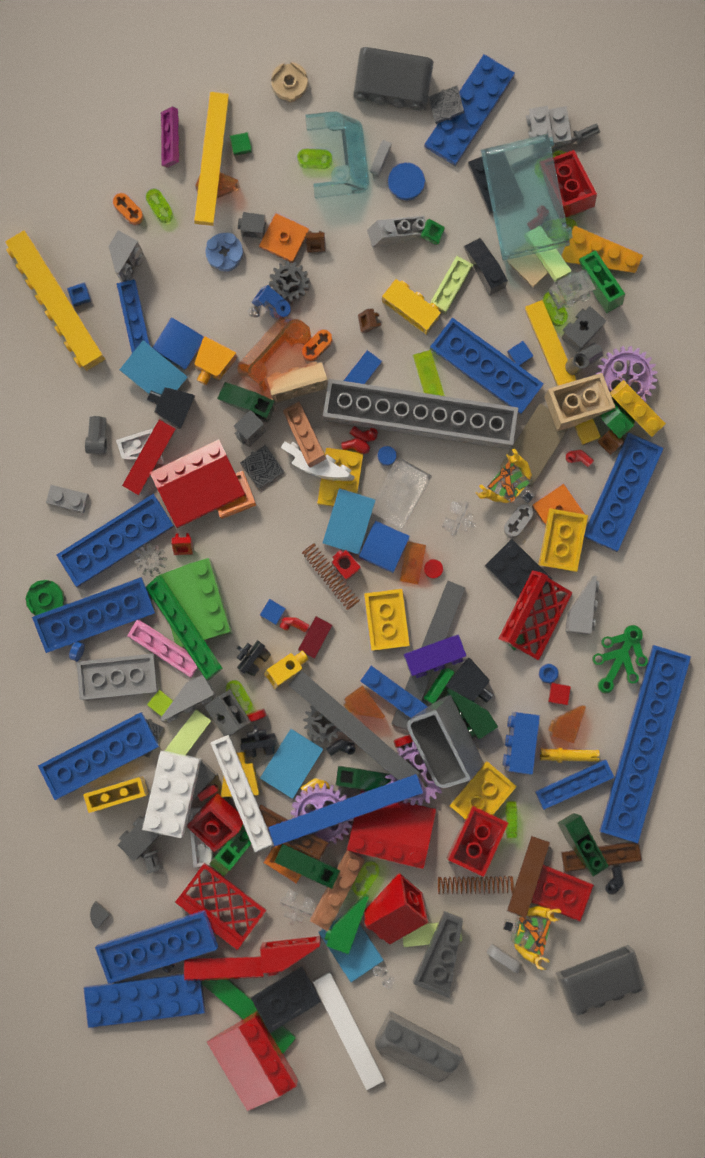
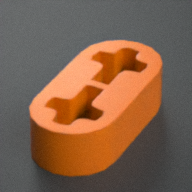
[113,193,144,225]
[302,329,332,361]

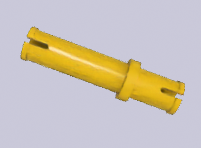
[539,747,600,763]

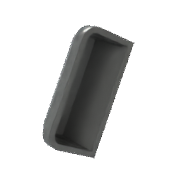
[353,47,434,111]
[407,695,484,788]
[556,945,645,1015]
[375,1011,462,1082]

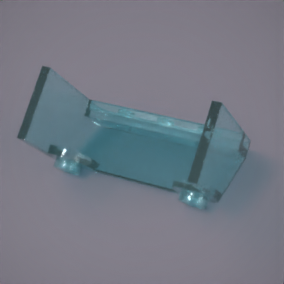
[305,111,369,198]

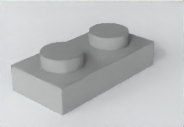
[46,485,89,513]

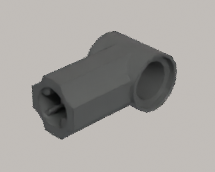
[565,343,603,375]
[85,416,107,455]

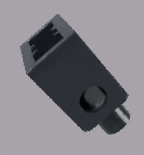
[147,387,195,429]
[445,657,494,703]

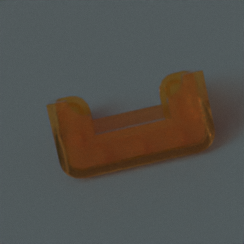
[237,317,311,395]

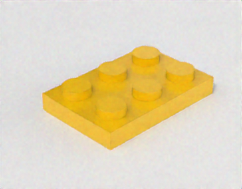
[317,448,363,507]
[538,508,588,572]
[364,589,410,651]
[449,761,517,819]

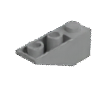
[367,216,426,248]
[565,576,599,634]
[161,674,216,723]

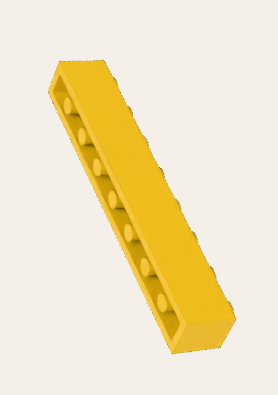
[5,230,106,371]

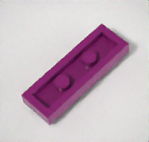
[161,106,179,168]

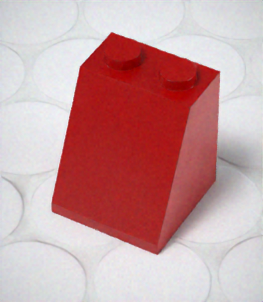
[364,873,428,945]

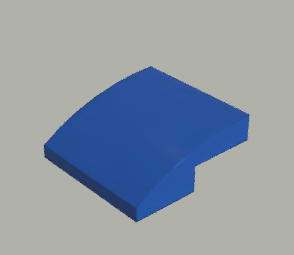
[152,317,204,370]
[358,521,410,573]

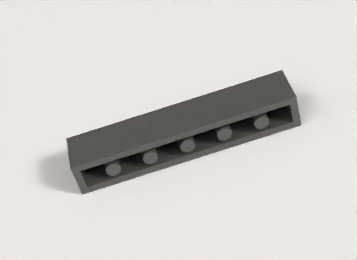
[118,759,218,861]

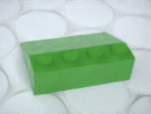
[156,558,232,648]

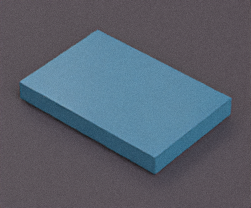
[119,340,188,394]
[322,488,376,554]
[260,729,323,799]
[318,917,384,982]

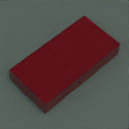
[298,616,333,659]

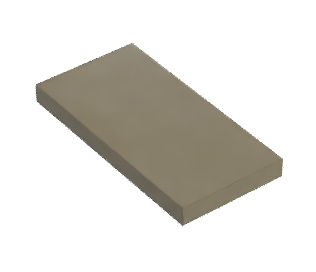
[500,403,569,487]

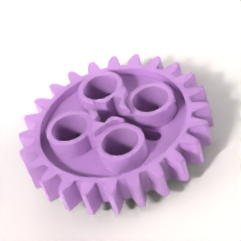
[595,346,658,401]
[385,742,442,805]
[290,783,354,847]

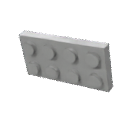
[77,654,158,700]

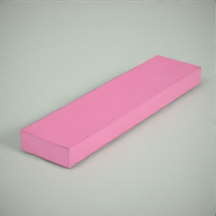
[128,619,198,678]

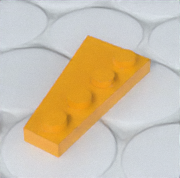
[561,225,643,273]

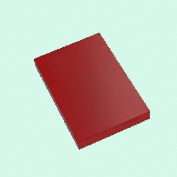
[531,864,594,922]

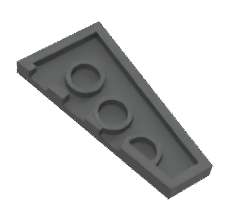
[413,911,463,998]

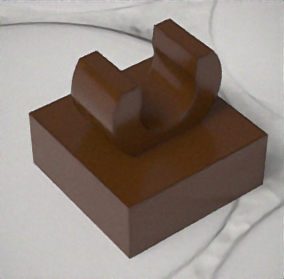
[306,231,325,253]
[358,309,381,333]
[597,429,624,455]

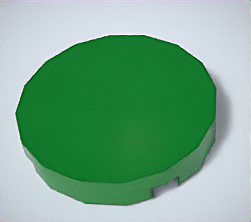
[25,580,65,615]

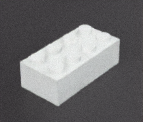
[142,751,202,838]

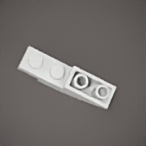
[281,441,355,481]

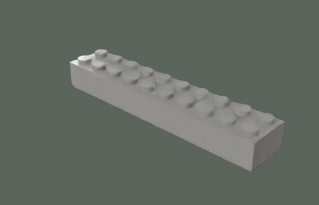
[323,379,518,449]

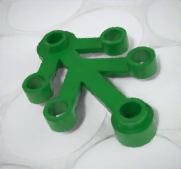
[592,625,648,693]

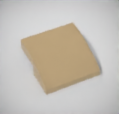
[507,242,549,288]

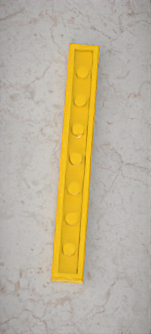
[194,92,229,226]
[524,300,601,445]

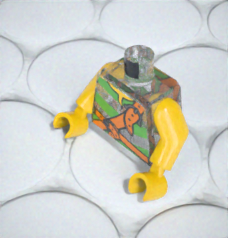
[475,449,535,504]
[503,906,561,970]

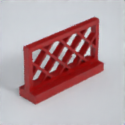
[498,570,573,661]
[175,862,267,950]

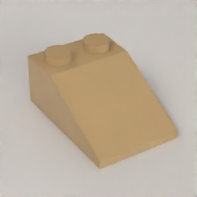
[545,373,615,431]

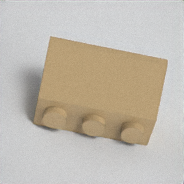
[267,362,328,403]

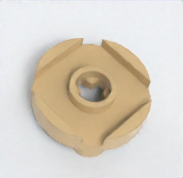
[271,62,308,102]

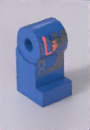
[251,285,291,319]

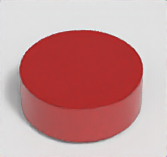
[424,559,443,579]
[247,708,267,722]
[393,734,413,748]

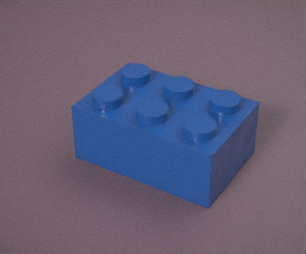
[502,712,540,775]

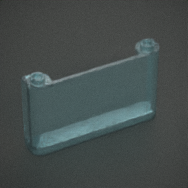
[481,134,573,261]

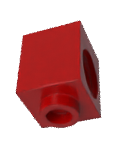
[331,550,361,581]

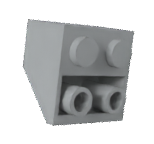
[109,230,144,282]

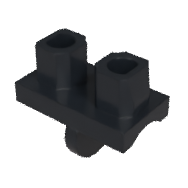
[237,640,271,676]
[240,725,276,758]

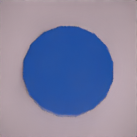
[388,162,425,201]

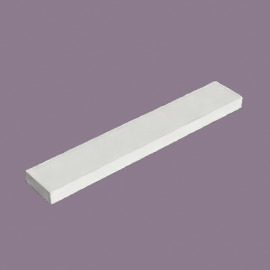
[210,735,274,852]
[313,972,384,1090]

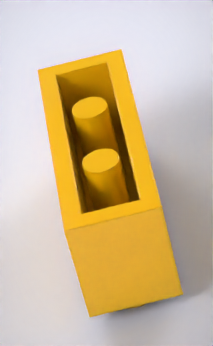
[382,279,441,335]
[610,380,666,437]
[83,776,149,813]

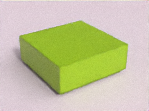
[147,690,173,717]

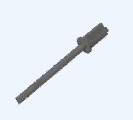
[511,123,600,170]

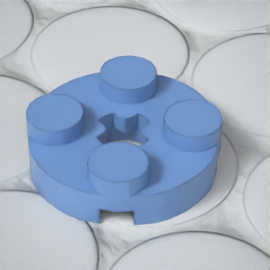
[205,233,243,272]

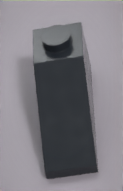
[464,238,508,296]

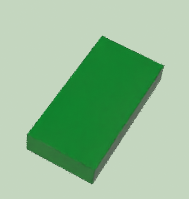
[424,667,454,704]

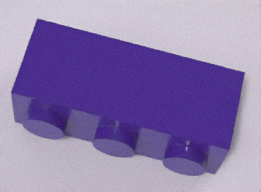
[403,634,467,679]

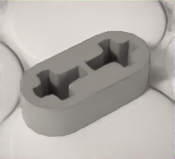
[370,140,392,176]
[504,504,533,537]
[486,944,523,974]

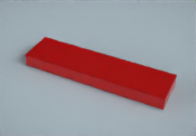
[122,419,176,495]
[184,957,264,981]

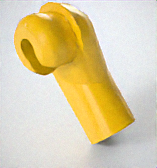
[300,778,330,793]

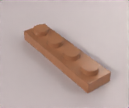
[283,401,327,468]
[309,851,365,931]

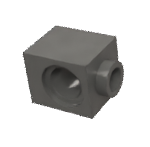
[238,212,266,239]

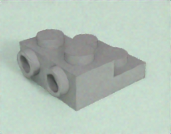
[526,106,572,150]

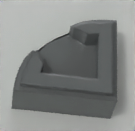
[90,901,111,929]

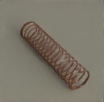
[302,543,360,610]
[438,876,514,895]

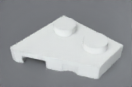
[116,429,164,464]

